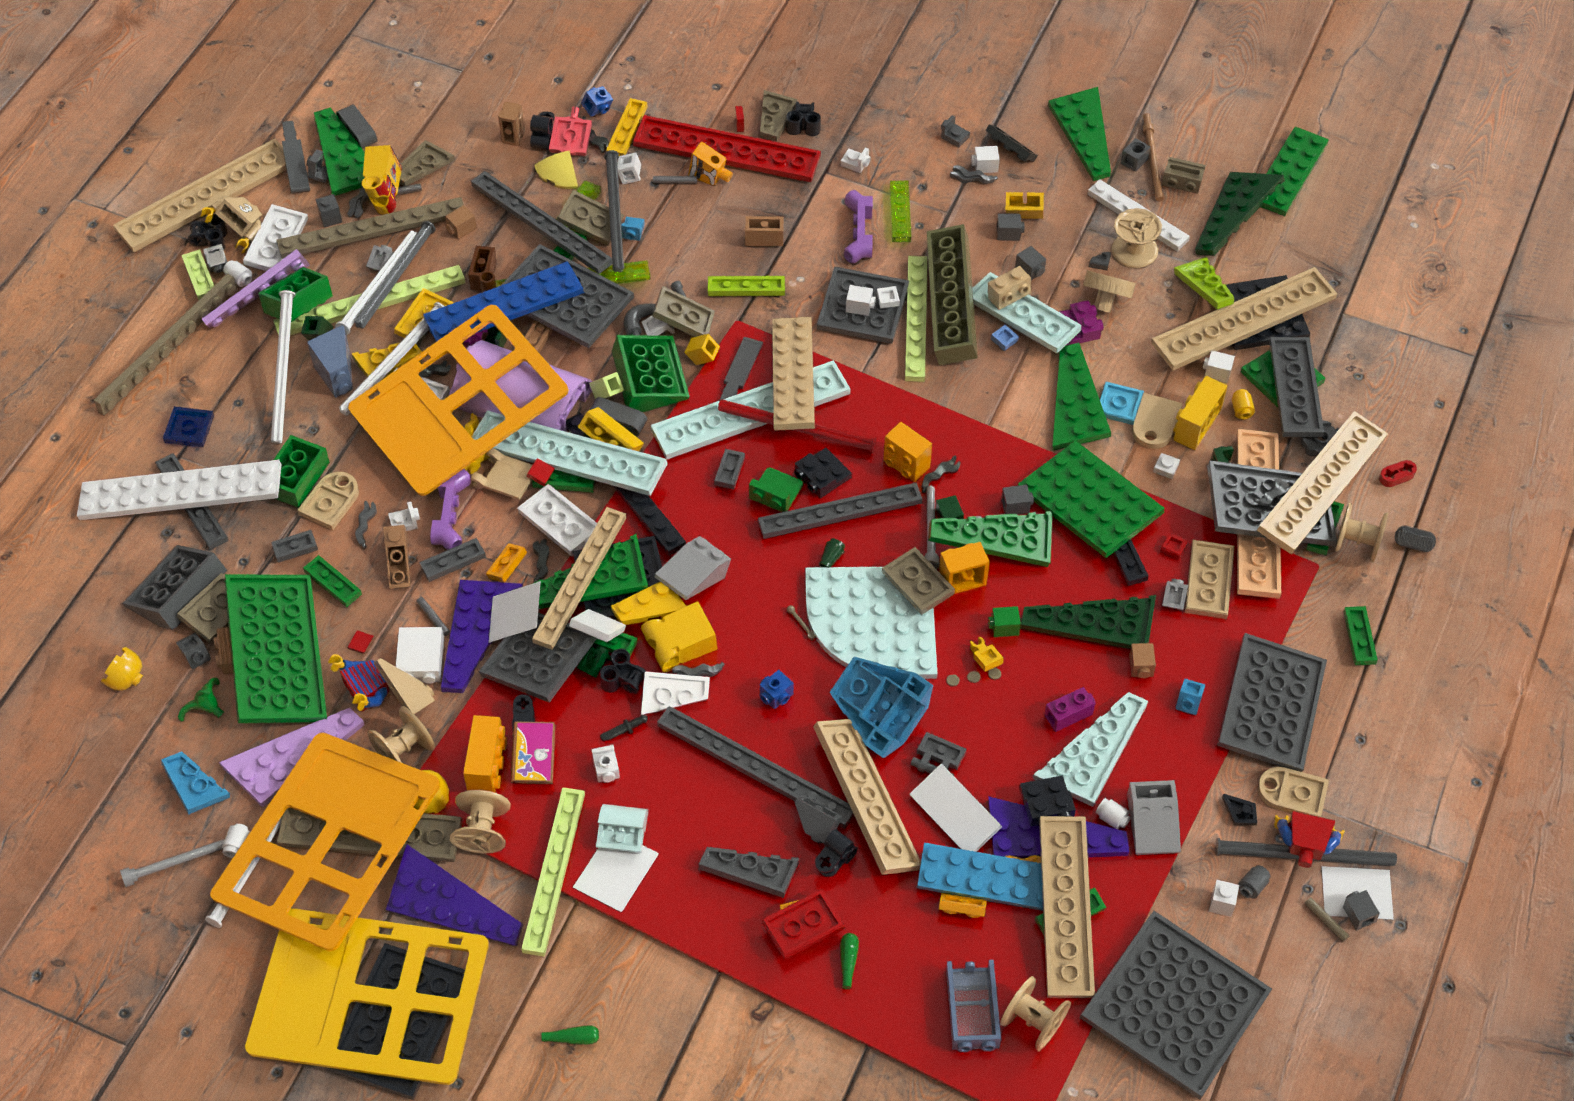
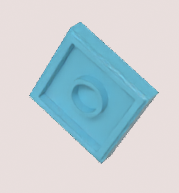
[1100,382,1144,425]

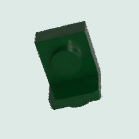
[1210,446,1234,463]
[577,645,611,678]

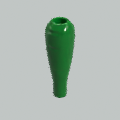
[840,933,859,989]
[541,1025,599,1045]

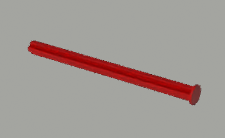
[718,399,876,453]

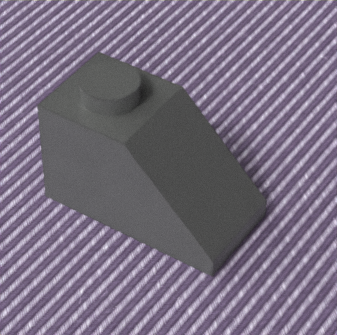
[795,795,842,844]

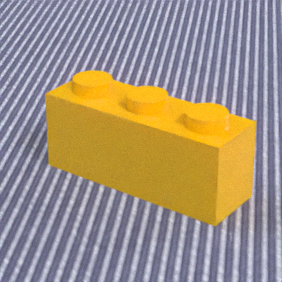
[578,407,644,452]

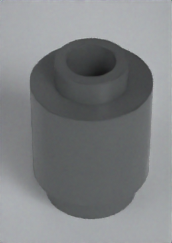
[1238,865,1271,899]

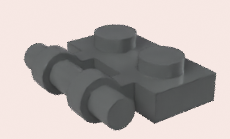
[911,732,967,776]

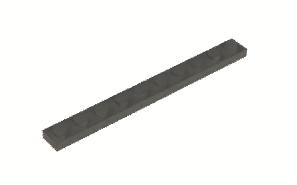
[471,171,613,274]
[657,706,854,829]

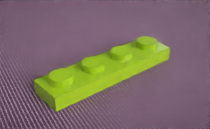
[708,276,785,296]

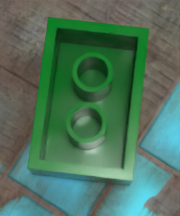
[258,267,333,322]
[273,435,330,508]

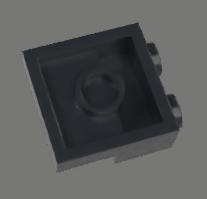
[794,448,852,498]
[1019,775,1076,827]

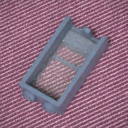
[946,960,1001,1052]

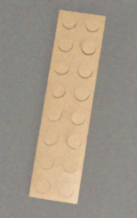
[772,317,815,430]
[813,719,921,875]
[1039,816,1095,998]

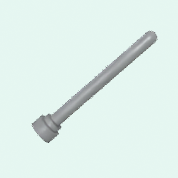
[924,485,940,569]
[120,839,225,887]

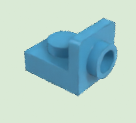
[621,217,645,241]
[1176,679,1205,715]

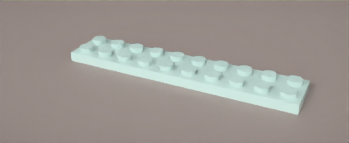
[651,360,851,460]
[472,410,668,496]

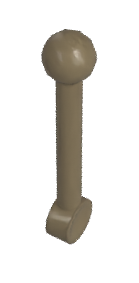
[787,605,816,640]

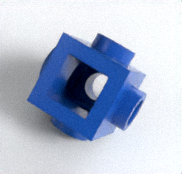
[581,86,613,117]
[759,670,794,709]

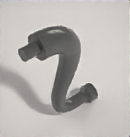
[623,281,686,335]

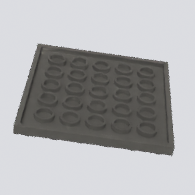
[1080,910,1272,1100]

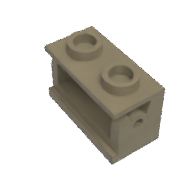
[1162,157,1206,194]

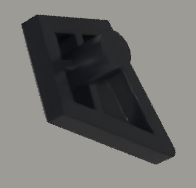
[1222,794,1257,826]

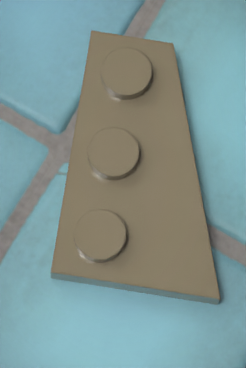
[399,140,455,186]

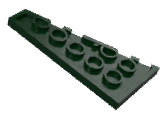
[1195,172,1285,256]
[1020,595,1156,649]

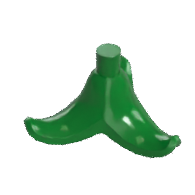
[178,678,224,722]

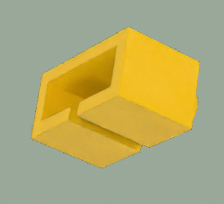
[1005,192,1044,219]

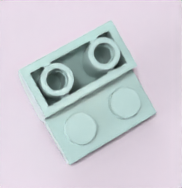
[596,804,648,853]

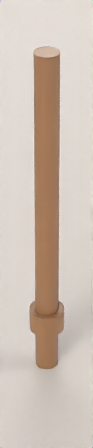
[1143,113,1163,201]

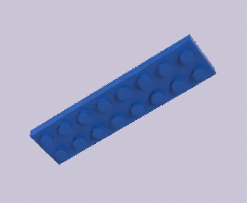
[423,261,584,342]

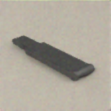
[282,120,310,193]
[720,337,763,400]

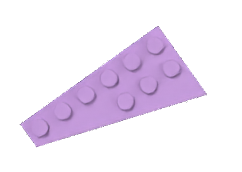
[202,249,310,328]
[219,708,365,808]

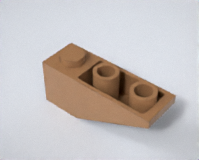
[383,525,411,589]

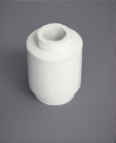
[223,260,252,287]
[1096,798,1131,829]
[222,823,250,858]

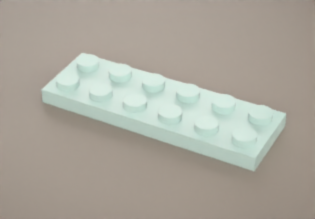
[973,272,1081,353]

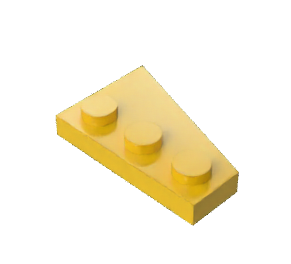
[611,582,686,625]

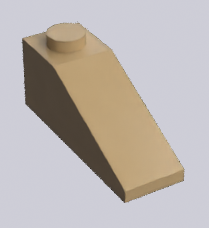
[374,658,435,714]

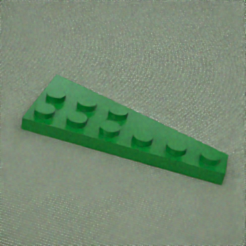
[1048,87,1111,181]
[314,107,365,196]
[1052,343,1111,451]
[928,511,1052,567]
[532,533,648,609]

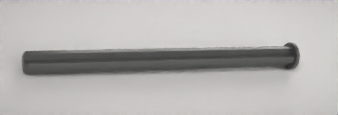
[604,150,624,273]
[354,221,436,329]
[1215,838,1397,866]

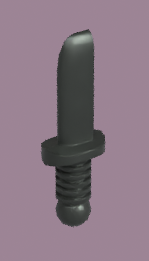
[600,715,648,741]

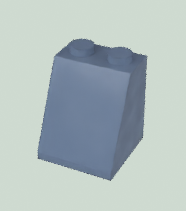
[307,325,353,398]

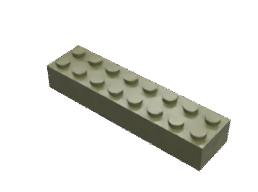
[927,224,978,365]

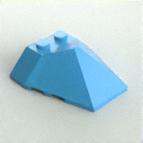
[829,657,933,758]

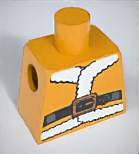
[688,142,733,186]

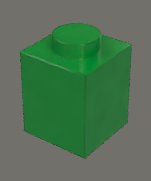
[988,606,1021,637]

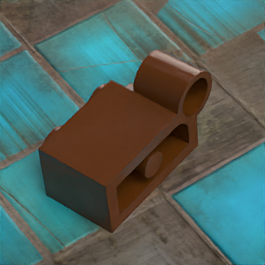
[468,246,497,292]

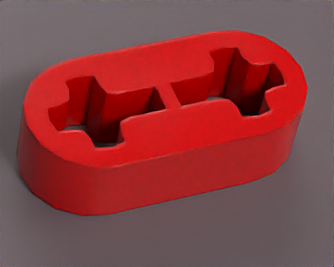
[1379,460,1417,487]

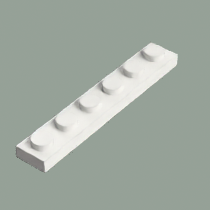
[1088,180,1190,252]

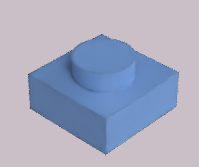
[991,325,1019,351]

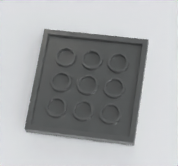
[817,266,909,344]
[479,613,597,703]

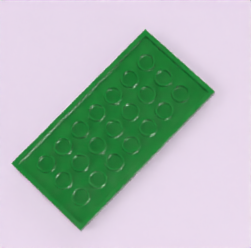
[224,574,327,723]

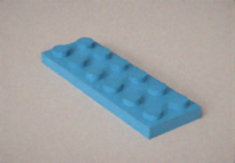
[917,843,1043,911]

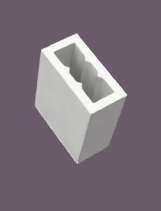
[396,627,444,684]

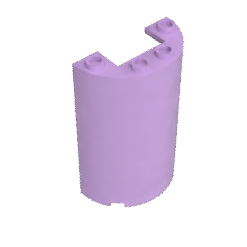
[449,340,592,432]

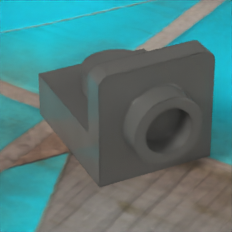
[941,115,970,148]
[176,633,211,669]

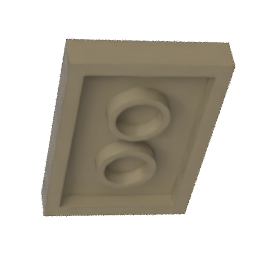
[557,190,624,246]
[652,286,715,337]
[882,547,955,615]
[177,573,228,643]

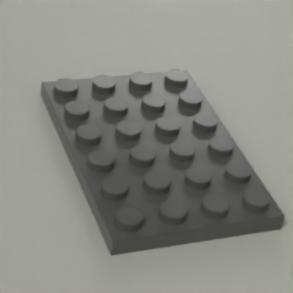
[501,244,634,348]
[1207,461,1337,546]
[1217,633,1327,772]

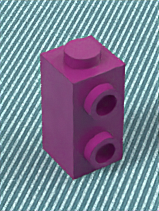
[1044,687,1095,732]

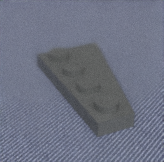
[699,847,800,898]

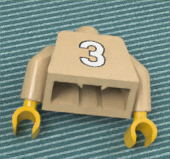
[201,196,262,254]

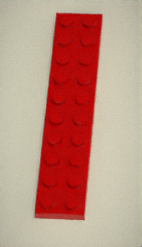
[633,115,821,182]

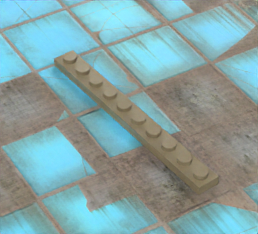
[276,197,464,259]
[94,274,237,415]

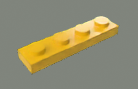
[606,98,648,156]

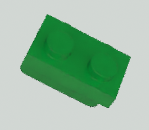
[749,467,803,512]

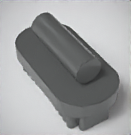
[1395,525,1436,552]

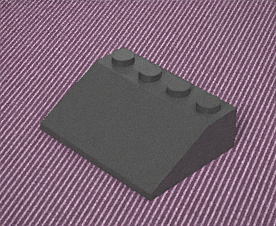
[122,545,227,630]

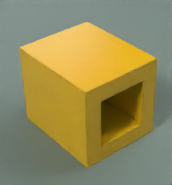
[684,334,720,365]

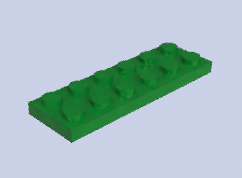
[1261,126,1329,216]

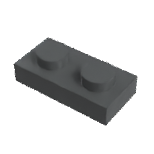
[714,449,745,490]
[271,530,318,563]

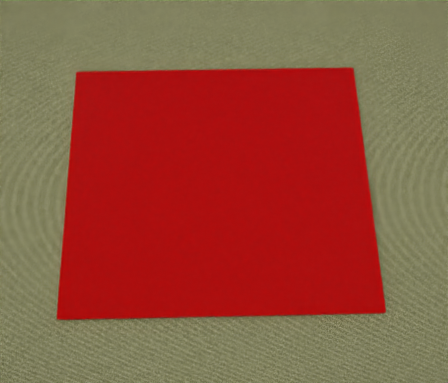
[420,321,1319,1101]

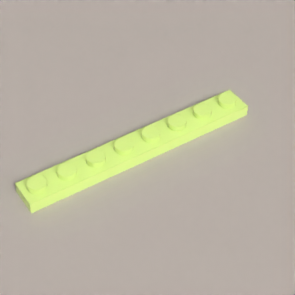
[905,256,927,382]
[521,787,585,957]

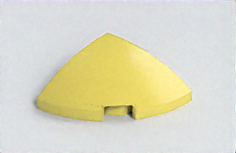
[534,151,578,189]

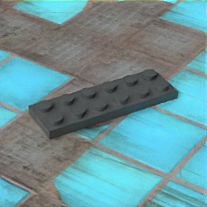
[1269,337,1324,437]

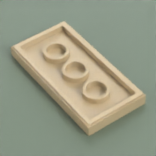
[1185,540,1234,619]

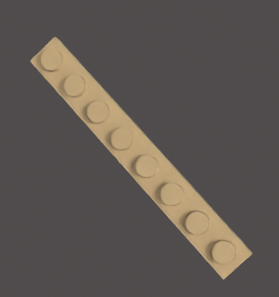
[532,507,626,650]

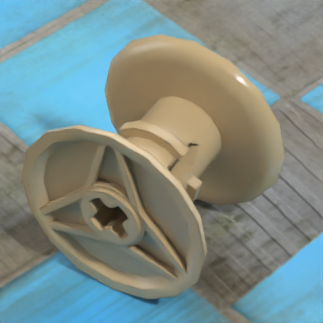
[1111,208,1162,268]
[1335,502,1388,563]
[367,706,435,763]
[450,790,511,854]
[1000,976,1071,1051]

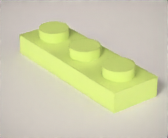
[182,250,214,300]

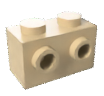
[988,266,1031,310]

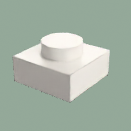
[877,286,900,308]
[1153,453,1180,479]

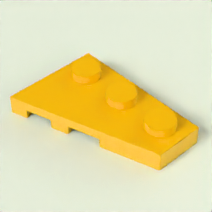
[394,288,454,338]
[352,343,422,377]

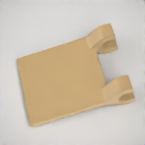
[470,448,532,500]

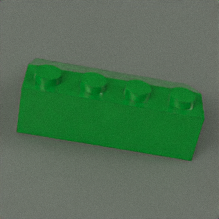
[612,335,690,412]

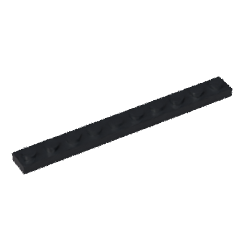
[566,413,686,556]

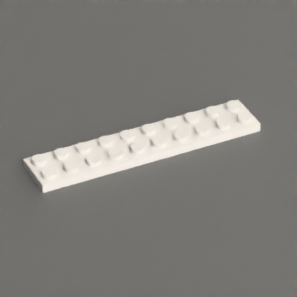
[77,460,282,520]

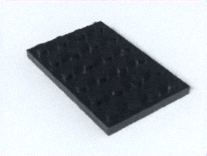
[325,943,465,1100]

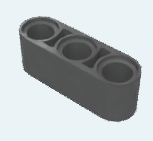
[336,104,378,149]
[589,397,648,437]

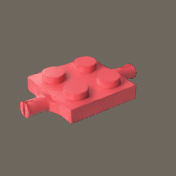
[549,107,592,156]

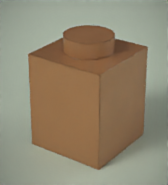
[445,205,477,239]
[1129,643,1156,678]

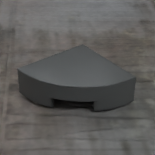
[1089,252,1111,271]

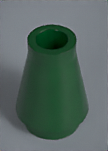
[819,538,845,568]

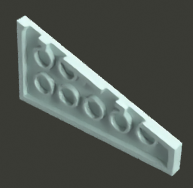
[1033,692,1148,807]

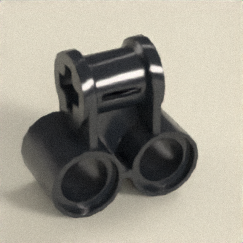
[786,101,821,136]
[530,111,555,150]
[188,214,228,250]
[600,649,646,694]
[815,829,858,877]

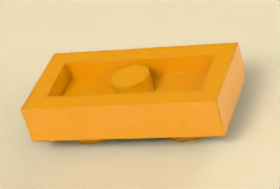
[486,543,527,583]
[939,893,987,918]

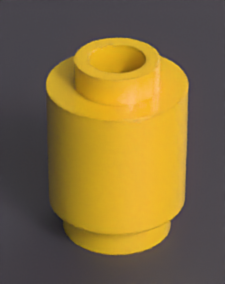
[1232,389,1255,420]

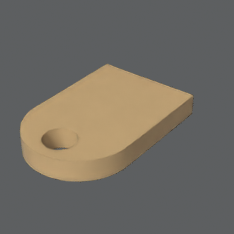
[1132,393,1182,449]
[297,472,359,530]
[1258,767,1329,817]

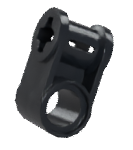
[512,694,535,730]

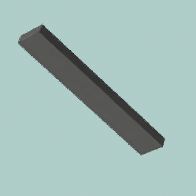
[155,453,229,550]

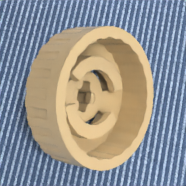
[1083,270,1136,313]

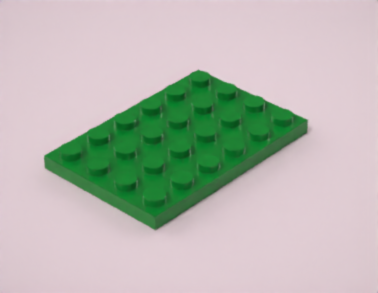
[1018,441,1165,558]

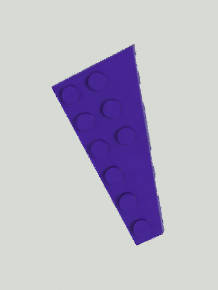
[441,580,523,693]
[988,796,1129,859]
[386,844,523,946]

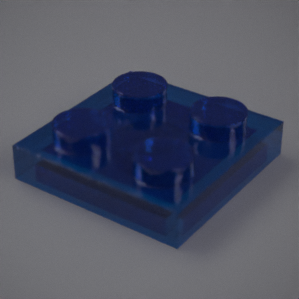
[163,406,214,448]

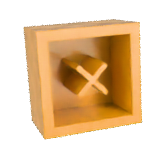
[883,422,932,482]
[939,542,989,594]

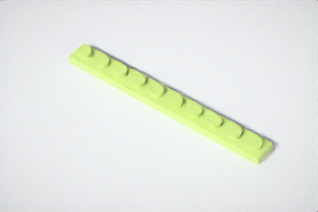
[273,265,466,336]

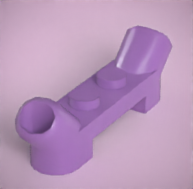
[844,190,873,264]
[430,469,471,550]

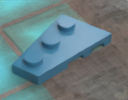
[161,751,230,815]

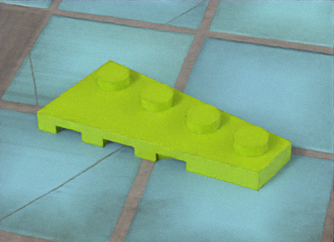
[1174,257,1234,309]

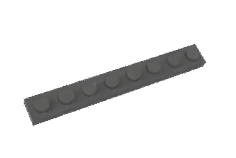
[758,483,922,539]

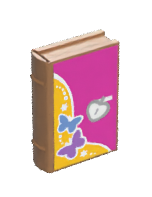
[510,722,556,784]

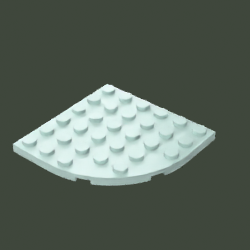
[805,567,937,679]

